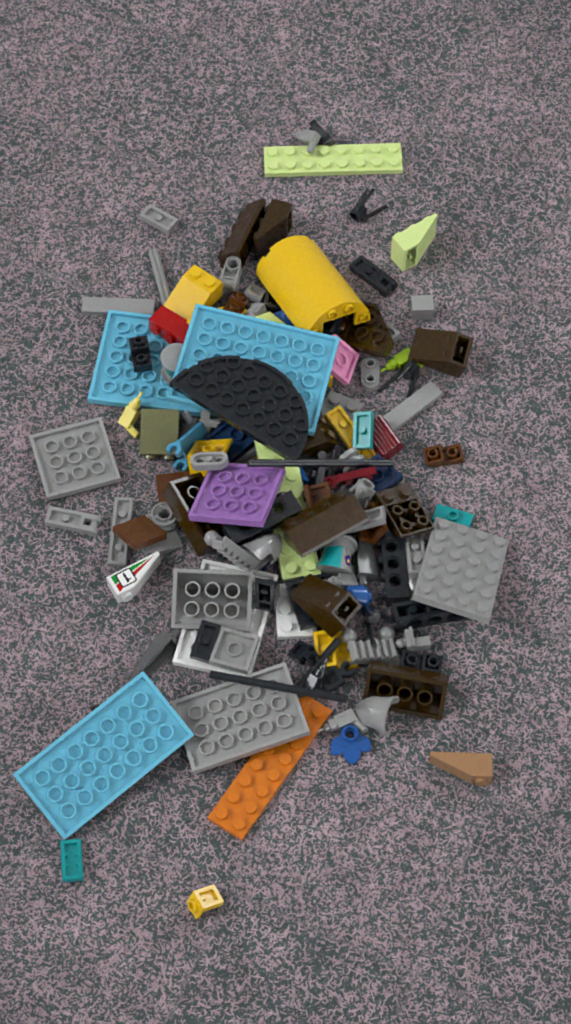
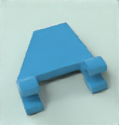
[166,422,207,472]

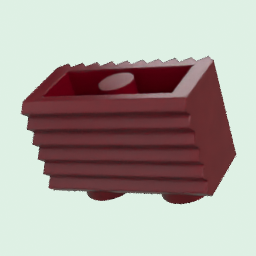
[373,415,405,459]

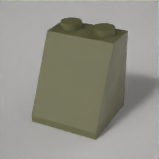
[140,409,181,460]

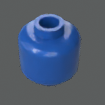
[345,585,372,610]

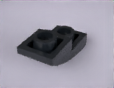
[129,335,153,373]
[399,649,443,673]

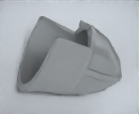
[239,534,282,571]
[354,696,400,737]

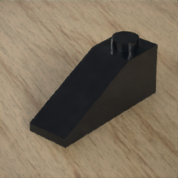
[255,577,280,613]

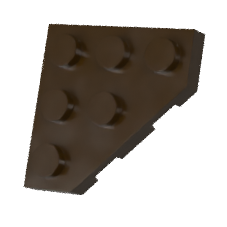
[340,301,394,358]

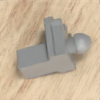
[200,409,224,434]
[395,626,431,652]

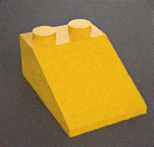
[163,264,223,320]

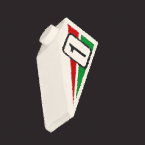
[106,551,161,604]

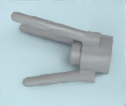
[349,478,376,508]

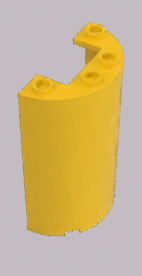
[256,235,370,333]

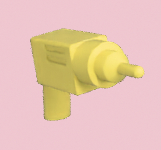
[118,391,143,439]

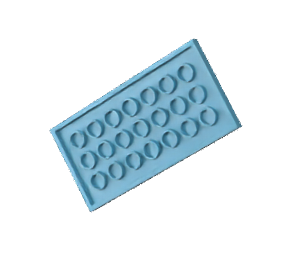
[13,671,194,840]

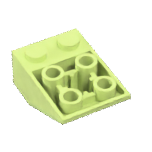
[390,213,437,272]

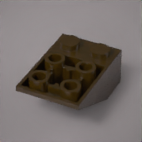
[253,198,293,260]
[408,328,474,378]
[373,484,435,538]
[289,574,363,638]

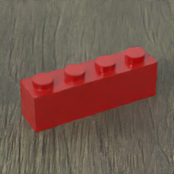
[149,305,189,344]

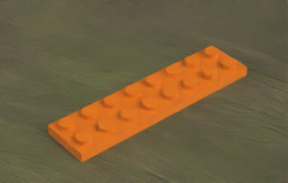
[207,696,332,841]

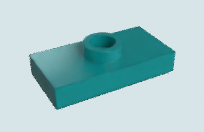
[432,503,474,527]
[60,838,84,883]

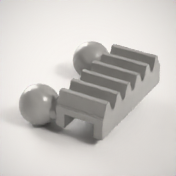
[204,531,259,571]
[341,626,398,665]

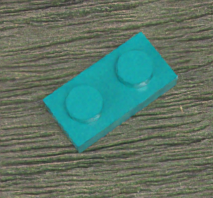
[352,411,374,450]

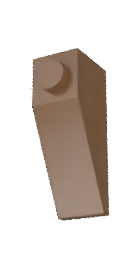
[429,751,493,786]

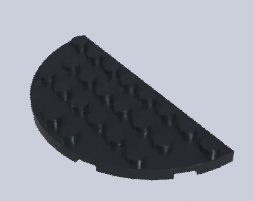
[169,355,309,459]

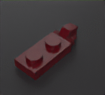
[323,466,377,489]

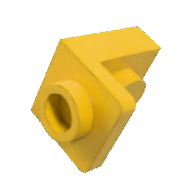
[187,884,224,919]

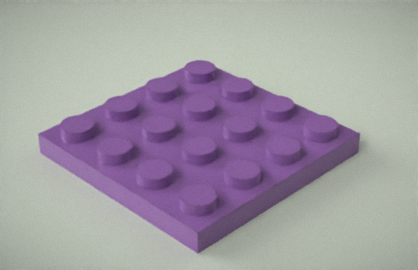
[188,463,286,527]

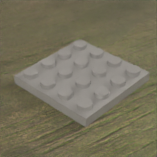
[29,417,121,501]

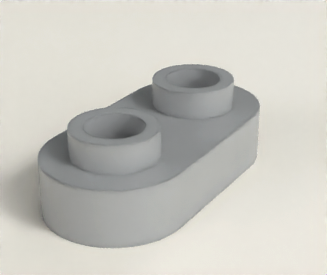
[361,357,379,391]
[190,451,229,471]

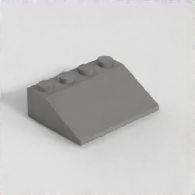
[171,568,254,631]

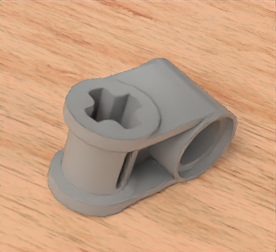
[219,256,242,292]

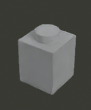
[410,295,437,320]

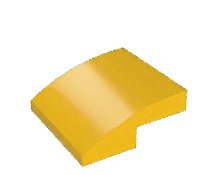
[313,630,358,670]

